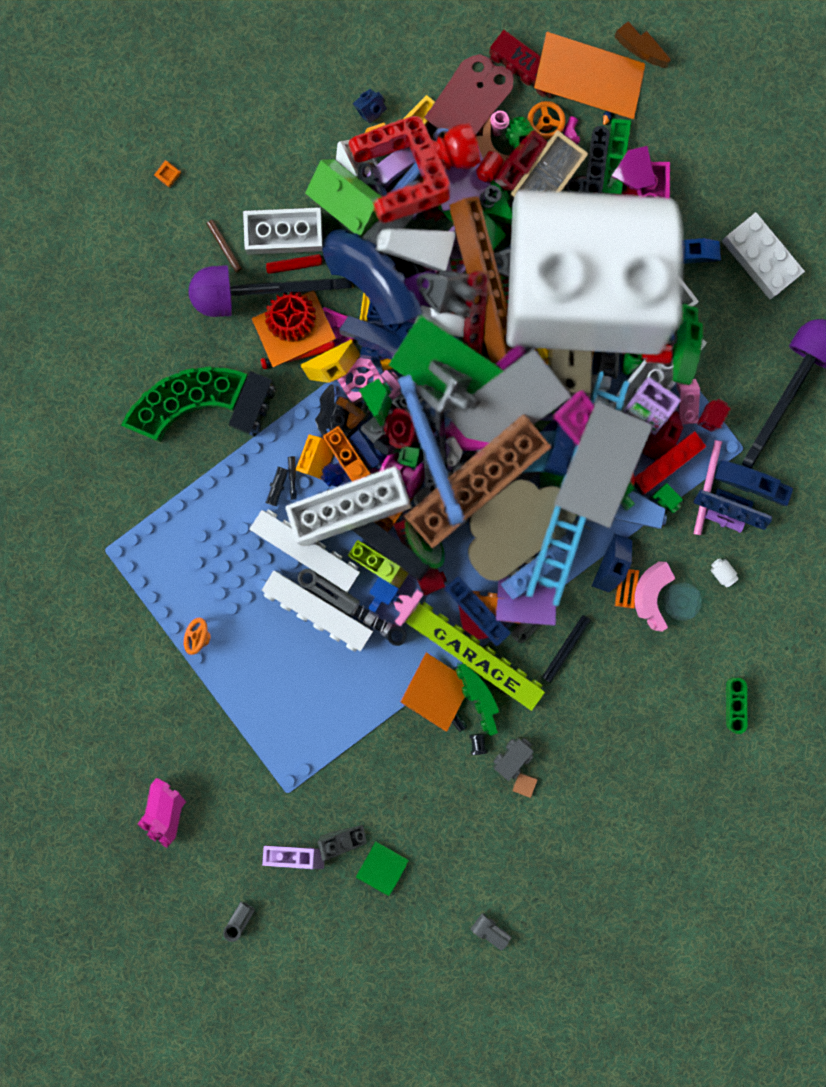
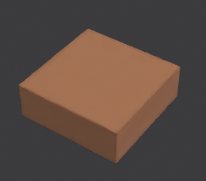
[512,773,537,798]

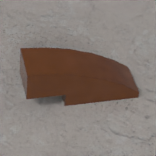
[614,21,671,68]

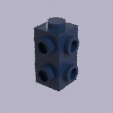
[348,429,388,471]

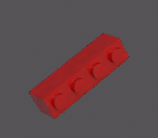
[634,431,707,495]

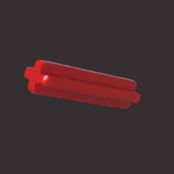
[266,254,322,274]

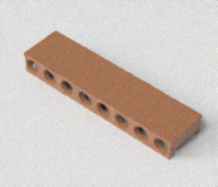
[404,414,551,548]

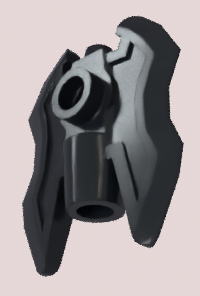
[315,384,363,439]

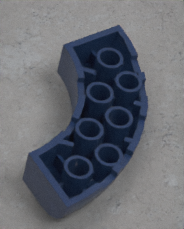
[322,230,423,325]

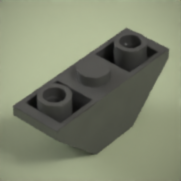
[318,825,367,861]

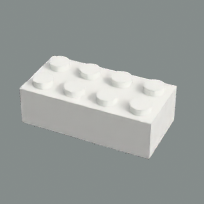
[243,208,323,255]
[722,212,805,299]

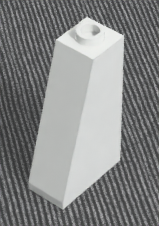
[377,230,456,271]

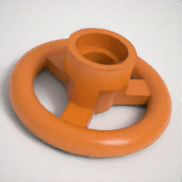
[528,101,566,139]
[184,617,210,655]

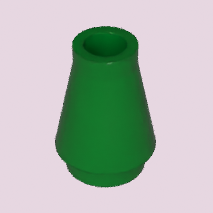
[622,353,643,375]

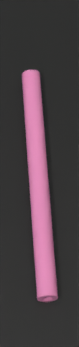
[693,440,722,535]

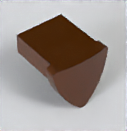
[336,397,366,429]

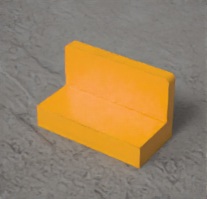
[296,434,334,480]

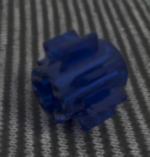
[321,463,346,487]

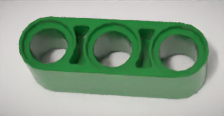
[726,677,747,734]

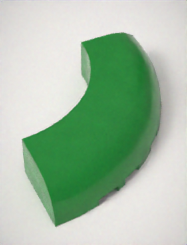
[121,367,248,442]

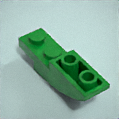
[673,304,703,385]
[456,662,499,736]

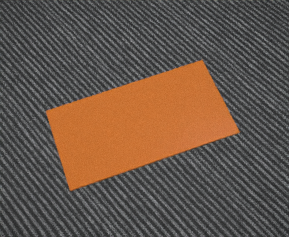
[534,32,645,119]

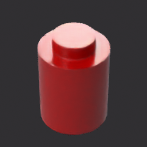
[476,151,504,182]
[642,344,672,364]

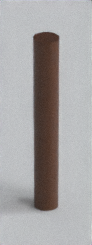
[206,220,242,273]

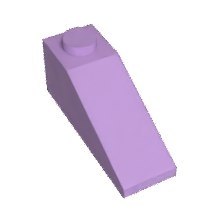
[262,846,324,869]

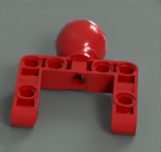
[348,116,481,223]

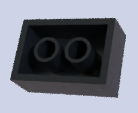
[228,371,277,437]

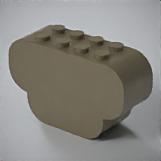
[468,480,576,581]

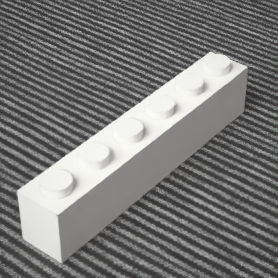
[249,509,360,592]
[261,571,373,652]

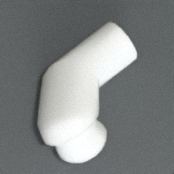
[446,436,462,467]

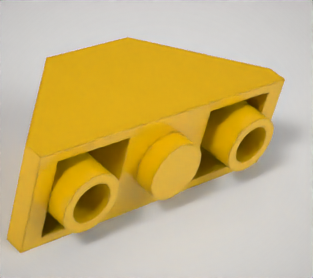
[301,339,360,383]

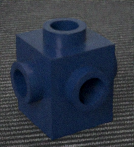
[352,89,387,124]

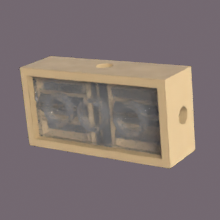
[509,130,588,200]

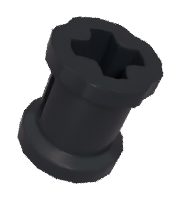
[479,185,501,209]
[469,733,488,755]

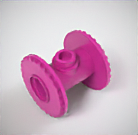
[380,453,425,499]

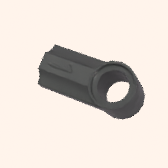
[223,901,255,942]
[470,913,511,951]

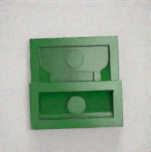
[355,841,409,897]

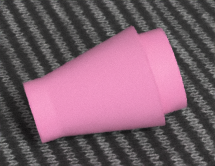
[490,111,510,136]

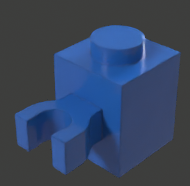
[368,577,400,613]

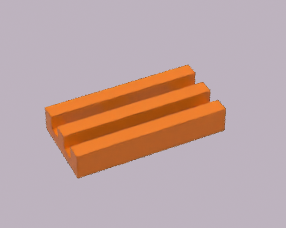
[614,569,639,608]

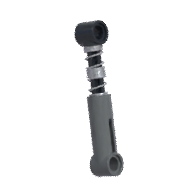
[298,569,406,646]

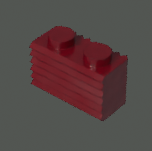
[697,399,730,432]

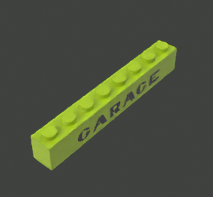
[405,602,545,711]

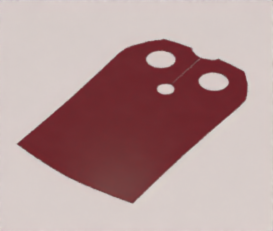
[424,54,513,135]

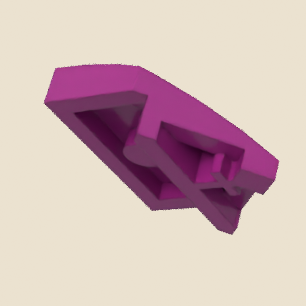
[611,146,656,190]

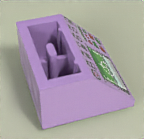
[623,377,681,434]

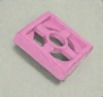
[337,357,385,405]
[394,590,423,626]

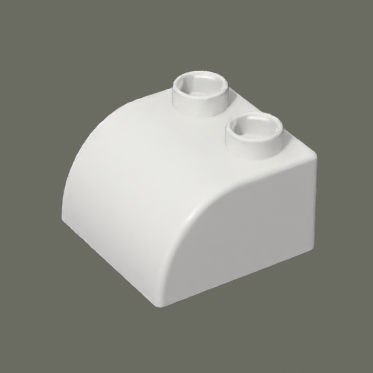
[507,190,681,354]

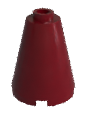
[384,409,436,448]

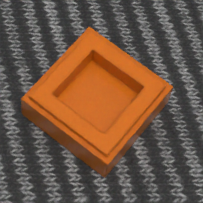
[154,160,181,188]

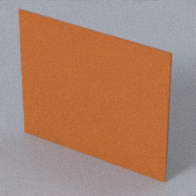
[252,291,336,367]

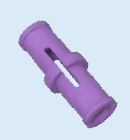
[705,509,745,533]

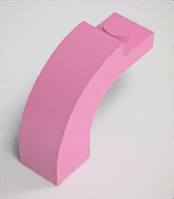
[635,562,675,632]

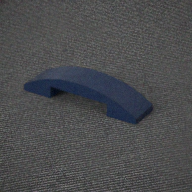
[444,576,511,646]

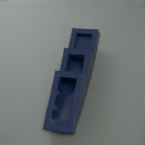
[339,316,404,360]

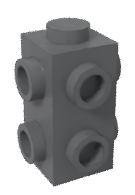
[493,737,534,781]

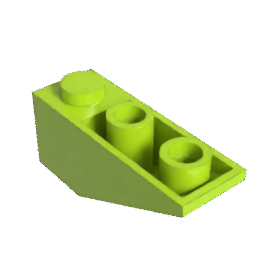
[347,540,409,588]

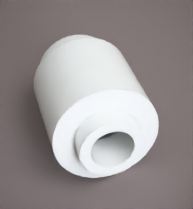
[710,558,739,588]

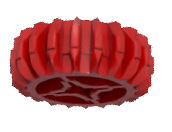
[265,292,317,342]

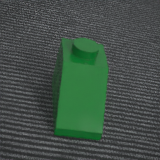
[359,378,392,427]

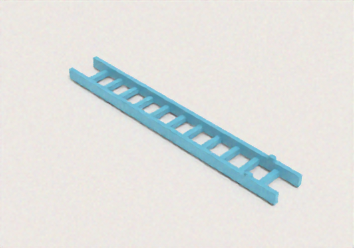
[526,372,629,606]

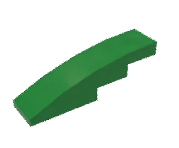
[602,119,631,195]

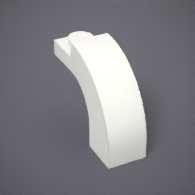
[415,305,477,339]

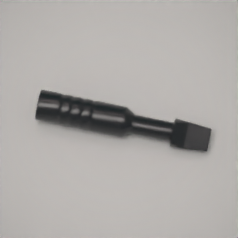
[288,456,297,500]

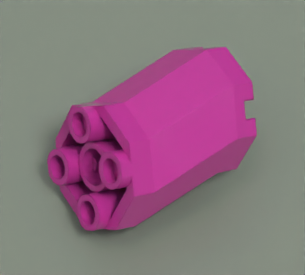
[138,778,186,848]

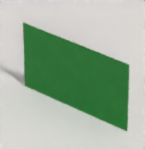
[388,315,504,395]

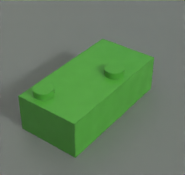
[305,159,382,237]

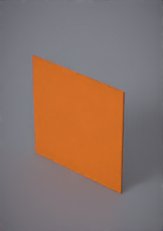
[400,652,464,732]

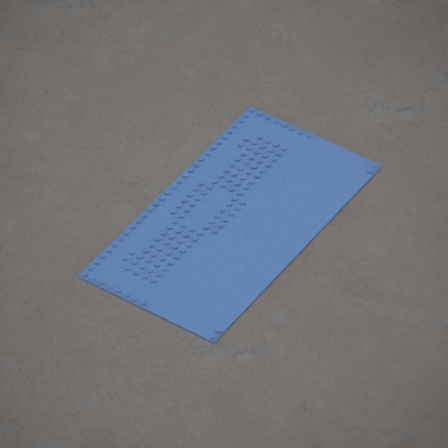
[105,244,743,793]

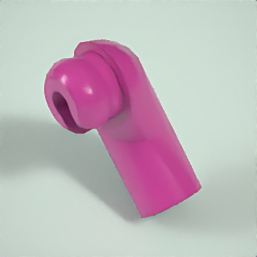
[563,116,580,145]

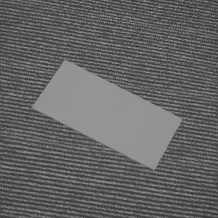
[447,349,571,452]
[554,402,652,528]

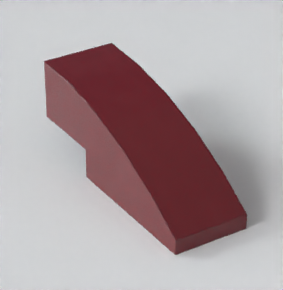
[493,130,548,191]

